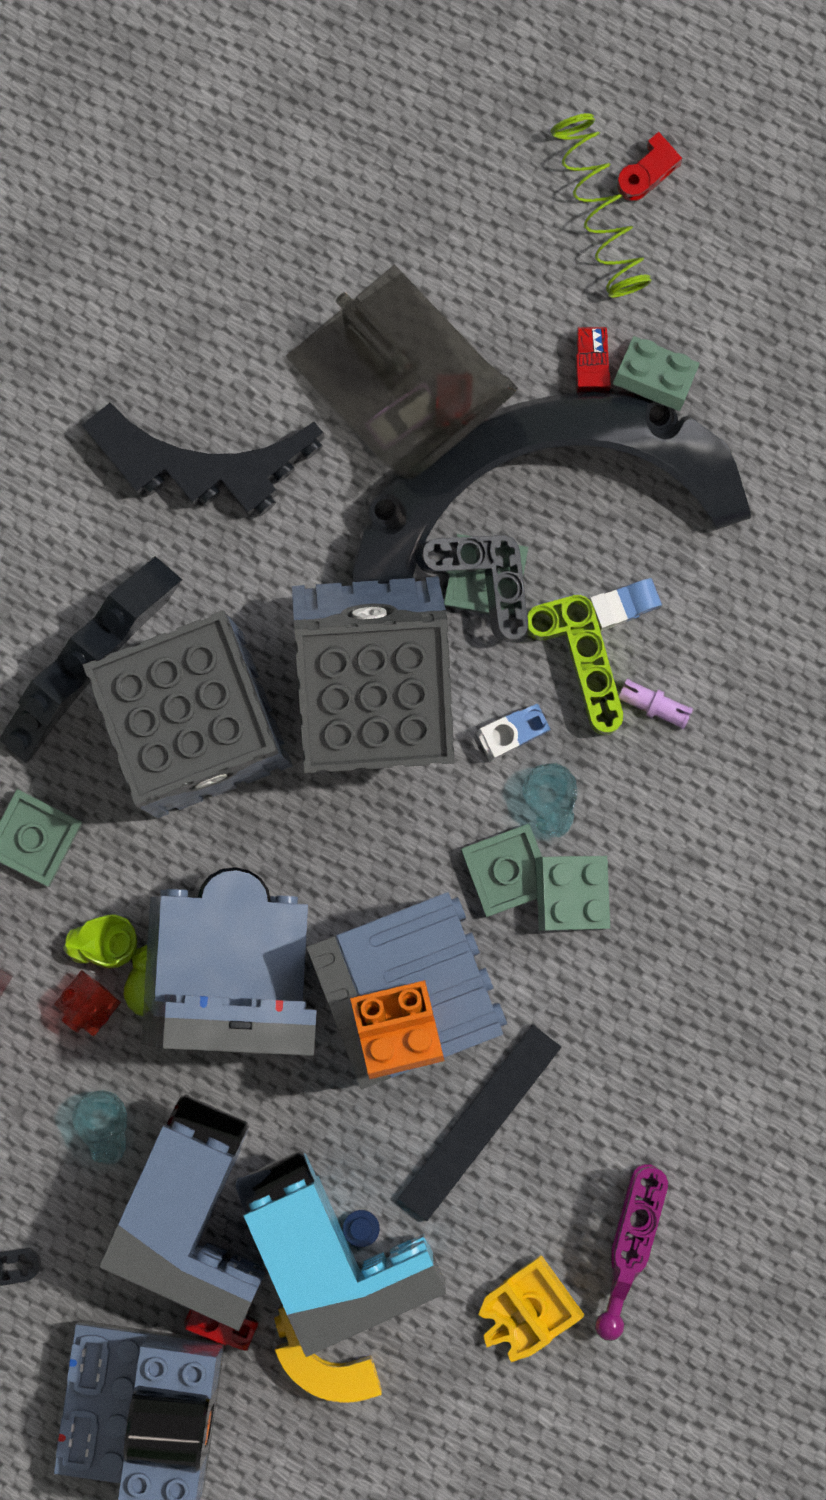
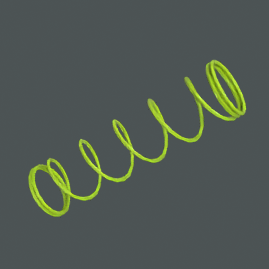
[551,113,652,298]

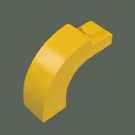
[274,1305,382,1402]

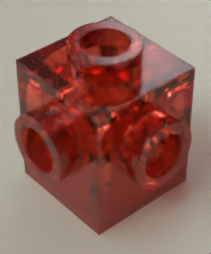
[54,970,122,1037]

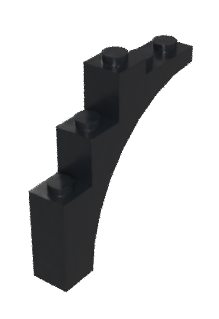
[82,402,324,517]
[0,556,183,763]

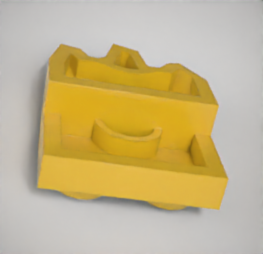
[478,1255,585,1362]

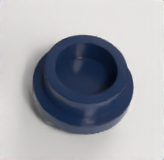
[343,1210,380,1247]

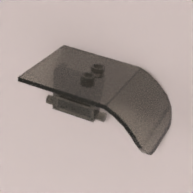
[286,264,518,479]

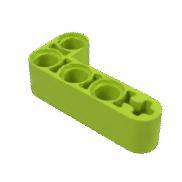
[527,595,623,735]

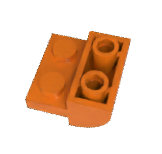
[350,980,445,1079]

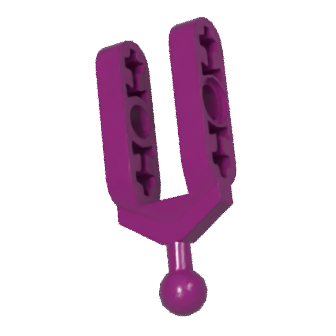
[595,1164,668,1341]

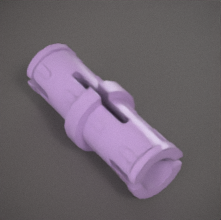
[619,678,693,729]

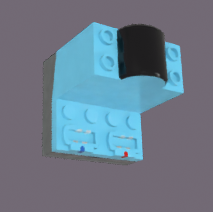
[235,1151,446,1357]

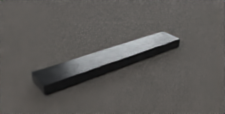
[398,1024,562,1221]

